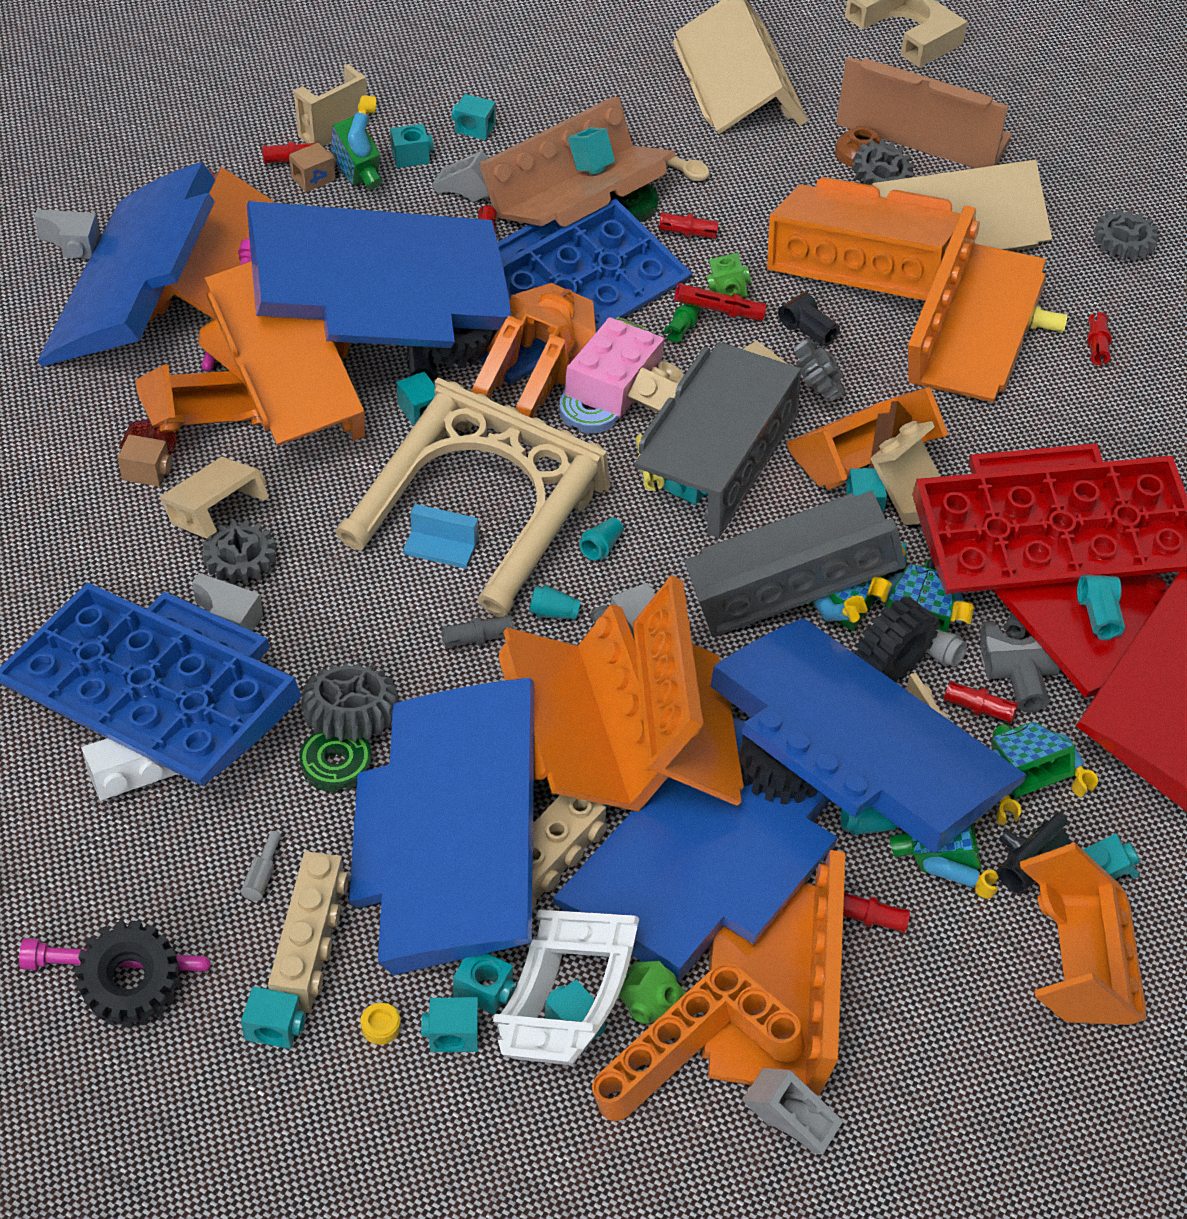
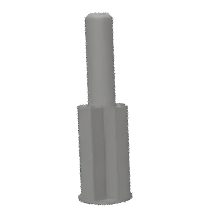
[240,831,281,901]

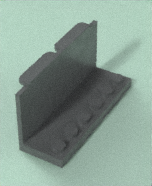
[635,342,801,538]
[684,490,906,638]

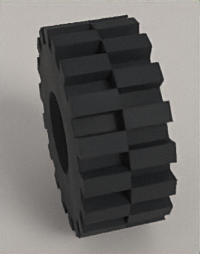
[416,328,493,368]
[854,596,940,683]
[739,734,817,804]
[75,921,181,1027]

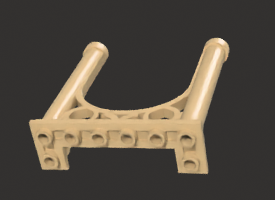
[335,378,611,617]

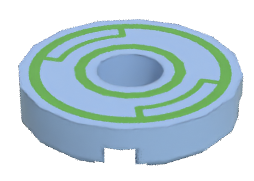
[559,391,620,433]

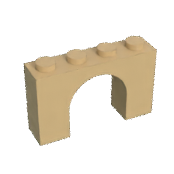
[845,0,968,68]

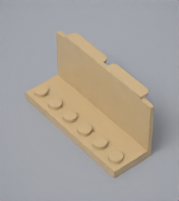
[673,0,808,134]
[871,160,1052,251]

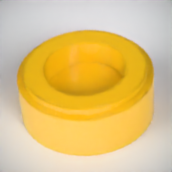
[360,1003,401,1045]

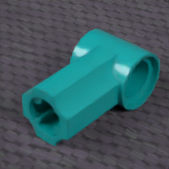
[1077,574,1125,640]

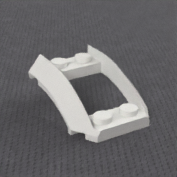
[493,910,639,1066]

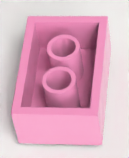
[564,317,664,418]

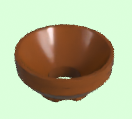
[835,126,882,167]

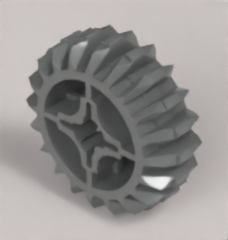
[301,662,398,743]

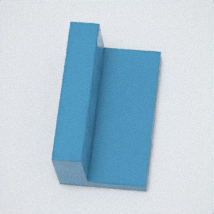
[403,504,479,569]

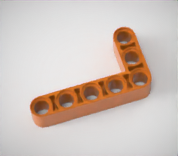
[592,963,805,1121]

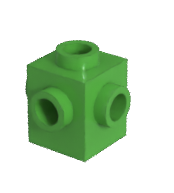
[707,253,751,298]
[618,961,686,1024]

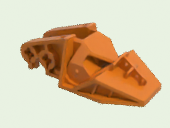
[471,283,596,418]

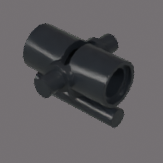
[997,813,1070,894]

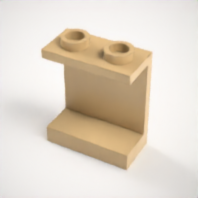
[294,64,368,146]
[870,421,940,525]
[160,457,269,539]

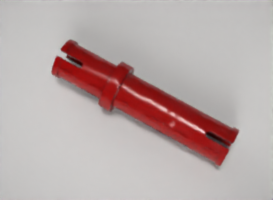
[674,283,766,322]

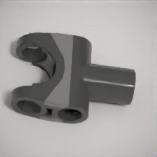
[980,621,1060,713]

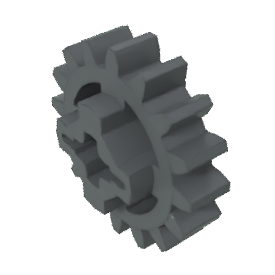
[851,139,914,185]
[1093,209,1159,261]
[794,338,845,402]
[202,520,277,585]

